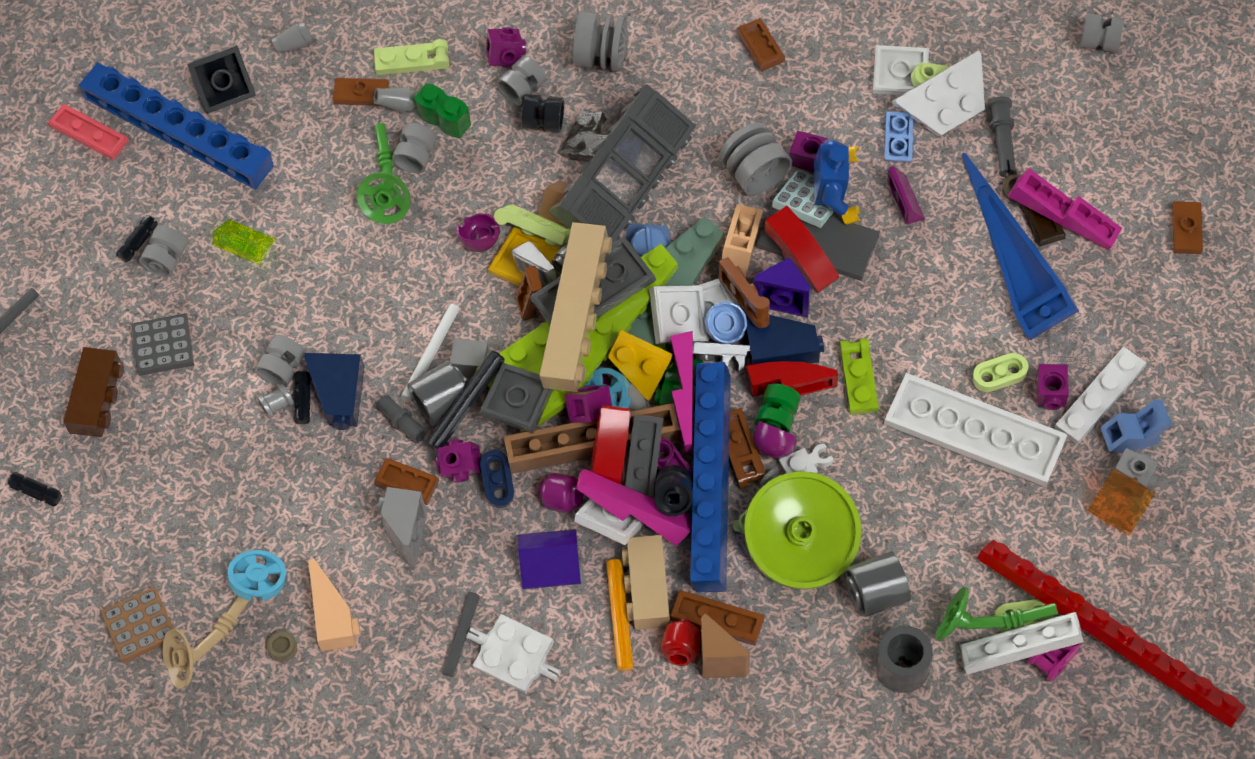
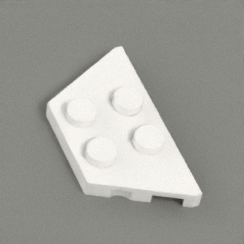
[892,51,985,136]

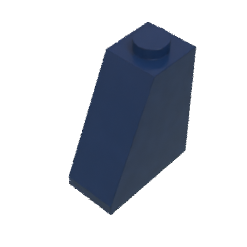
[745,315,824,365]
[304,353,365,430]

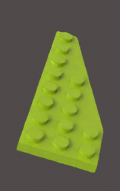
[476,244,678,432]

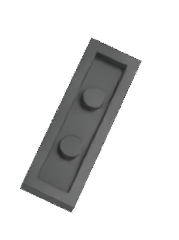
[625,414,663,498]

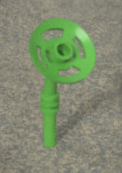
[357,123,411,224]
[935,587,1058,641]

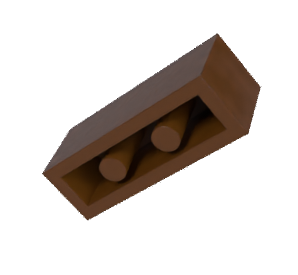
[63,347,124,437]

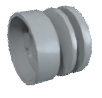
[573,11,629,72]
[719,122,792,196]

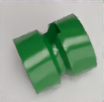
[754,384,801,433]

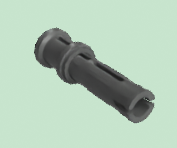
[988,96,1017,177]

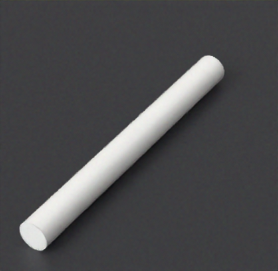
[401,304,460,401]

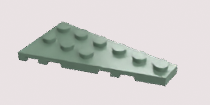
[628,217,724,347]

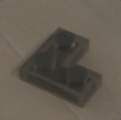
[560,110,618,164]

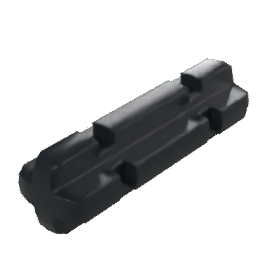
[116,215,158,263]
[294,371,310,424]
[7,472,62,506]

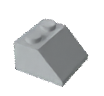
[378,487,427,568]

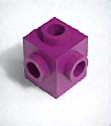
[485,27,526,67]
[436,439,481,483]

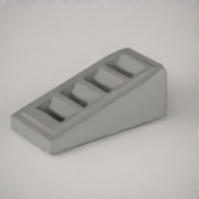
[512,241,558,286]

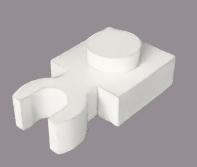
[779,444,833,474]

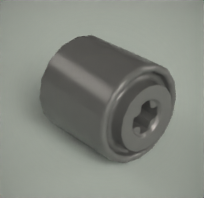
[407,361,468,428]
[845,551,911,617]
[876,626,933,693]

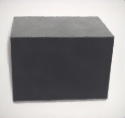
[187,45,256,114]

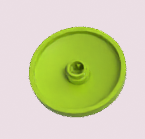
[743,471,862,590]

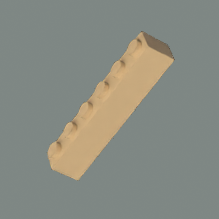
[540,222,612,392]

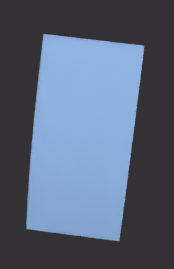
[884,112,913,162]

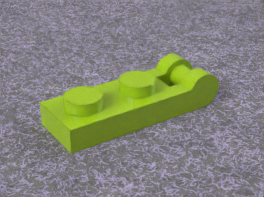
[839,338,879,415]

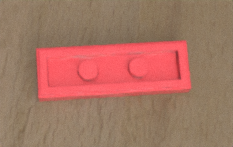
[48,103,129,160]

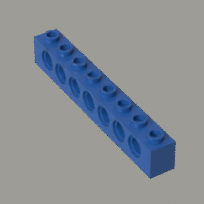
[79,62,274,190]

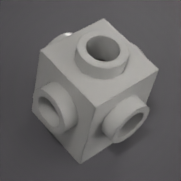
[1110,448,1159,498]

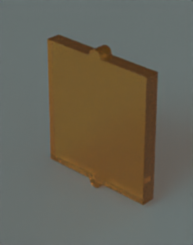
[1087,468,1156,536]

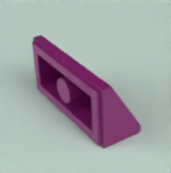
[887,166,925,225]

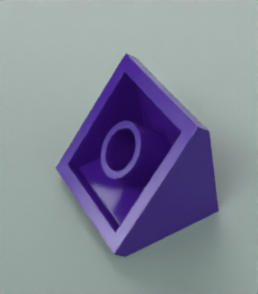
[754,257,811,318]
[518,529,581,589]

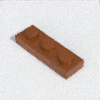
[671,590,765,646]

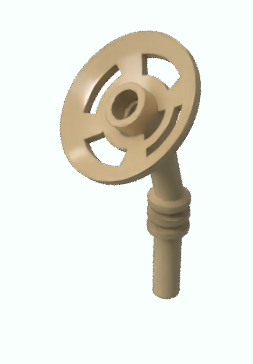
[162,596,252,689]

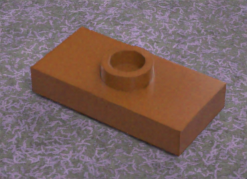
[737,17,785,72]
[333,78,389,106]
[1172,201,1203,255]
[515,266,542,321]
[374,458,439,505]

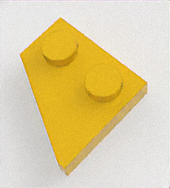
[608,330,673,401]

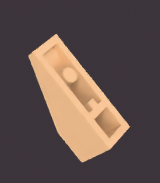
[718,204,763,279]
[308,559,361,651]

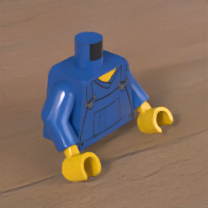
[814,139,861,225]

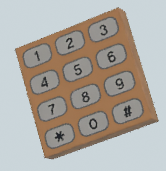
[101,586,178,663]

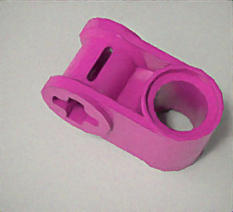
[1027,635,1083,682]

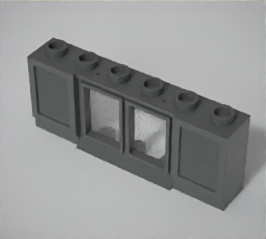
[549,84,696,243]

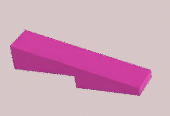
[1008,168,1122,250]
[670,331,693,454]
[576,469,692,546]

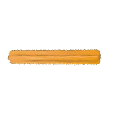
[606,559,633,671]

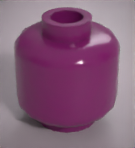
[538,473,584,513]

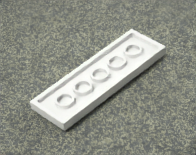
[884,373,1068,487]

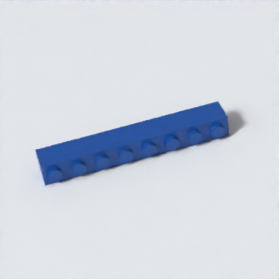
[690,362,731,592]

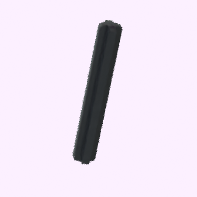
[428,350,505,449]

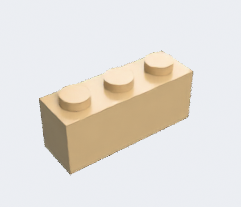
[622,535,670,630]

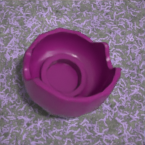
[456,213,500,252]
[753,421,797,459]

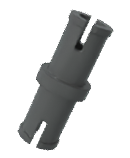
[376,395,427,443]

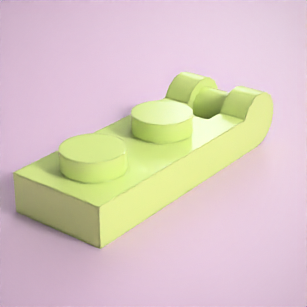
[374,39,449,75]
[494,204,571,246]

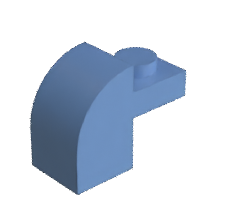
[1100,400,1172,453]

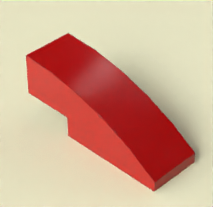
[765,206,839,294]
[746,361,838,397]
[590,405,630,484]

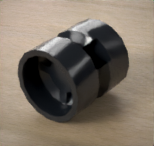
[522,94,565,132]
[654,465,693,516]

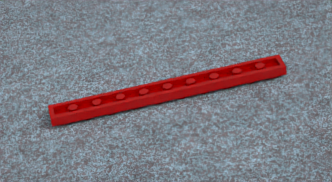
[977,540,1246,728]

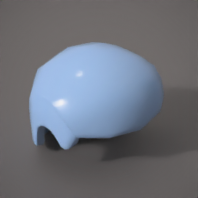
[704,302,747,344]

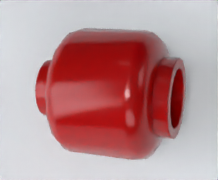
[661,619,702,666]

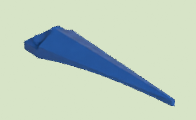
[962,153,1079,340]

